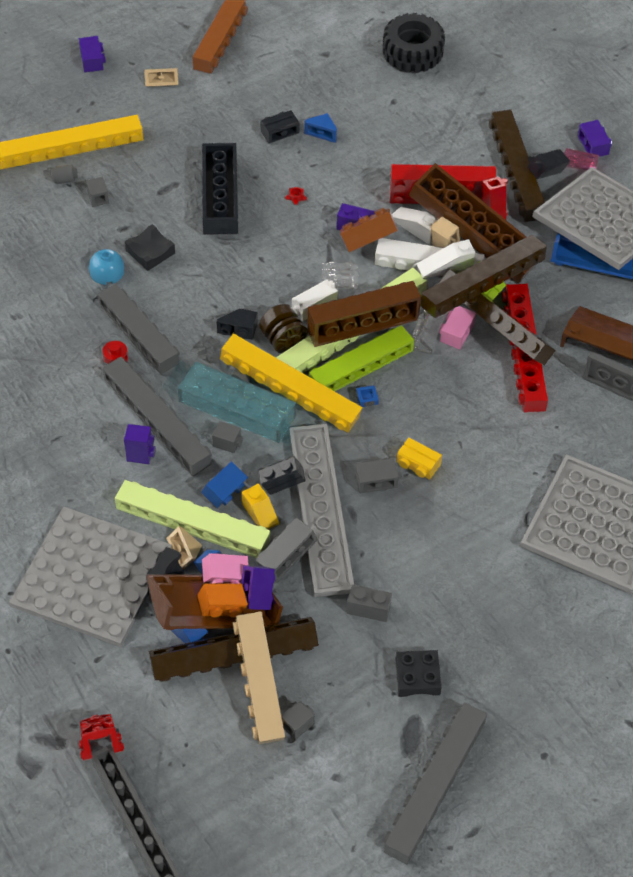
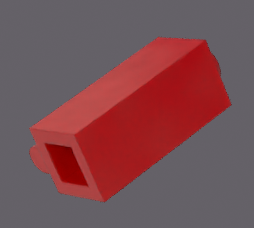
[483,176,508,220]

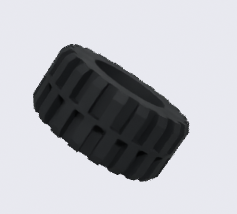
[382,13,445,73]

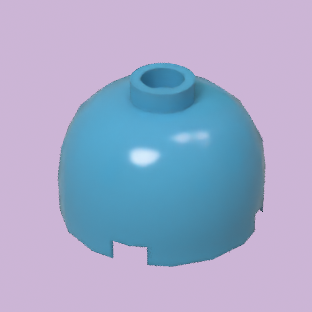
[89,249,124,285]

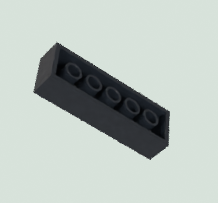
[202,143,238,235]

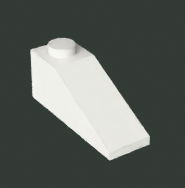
[392,207,439,245]
[417,239,475,279]

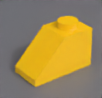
[242,483,279,530]

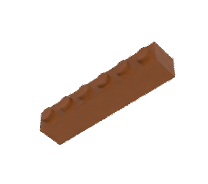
[192,0,248,74]

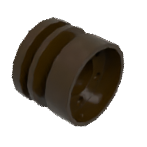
[259,304,308,353]

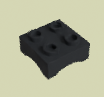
[125,224,175,271]
[146,547,184,600]
[395,650,442,697]

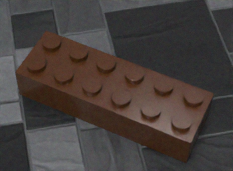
[307,281,421,347]

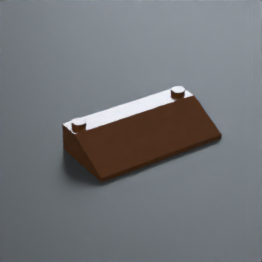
[560,306,633,361]
[147,574,283,630]

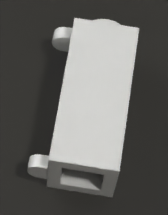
[292,279,338,322]

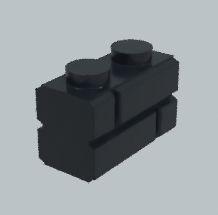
[260,110,299,144]
[259,456,306,495]

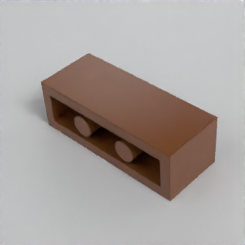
[340,208,398,252]

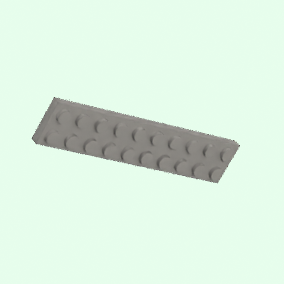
[289,424,354,597]

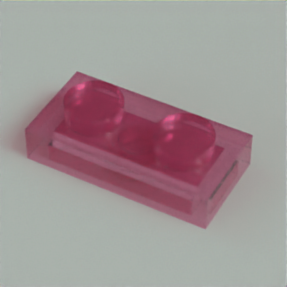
[565,148,599,170]

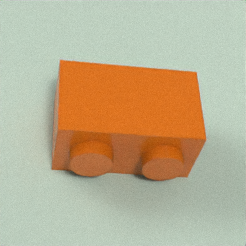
[197,584,248,617]

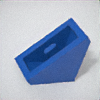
[304,113,337,143]

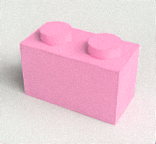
[439,306,476,349]
[202,553,248,584]

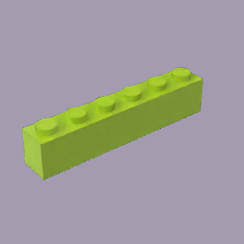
[309,325,414,391]

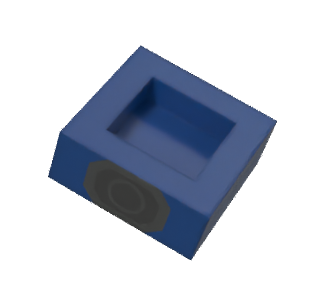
[356,385,379,407]

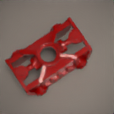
[78,714,124,760]

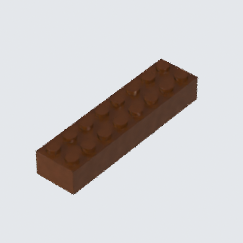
[409,163,535,284]

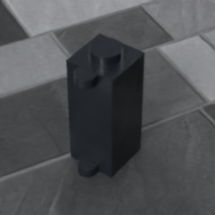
[527,149,571,179]

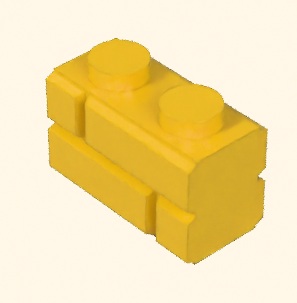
[396,437,442,480]

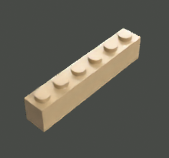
[233,612,285,744]

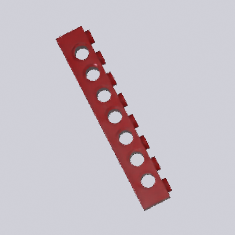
[502,284,548,412]

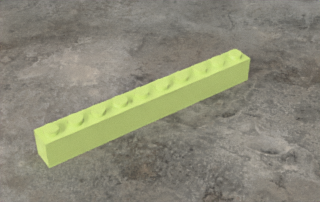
[276,268,427,374]

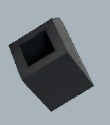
[216,309,258,340]

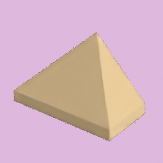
[145,68,178,86]
[167,526,202,570]

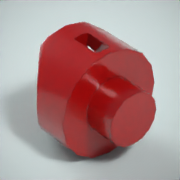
[102,340,128,364]

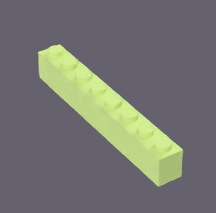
[115,480,270,558]

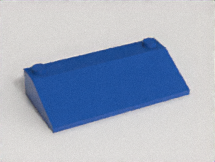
[551,233,633,279]

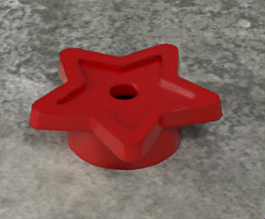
[285,187,307,205]

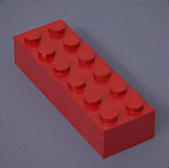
[390,164,496,204]

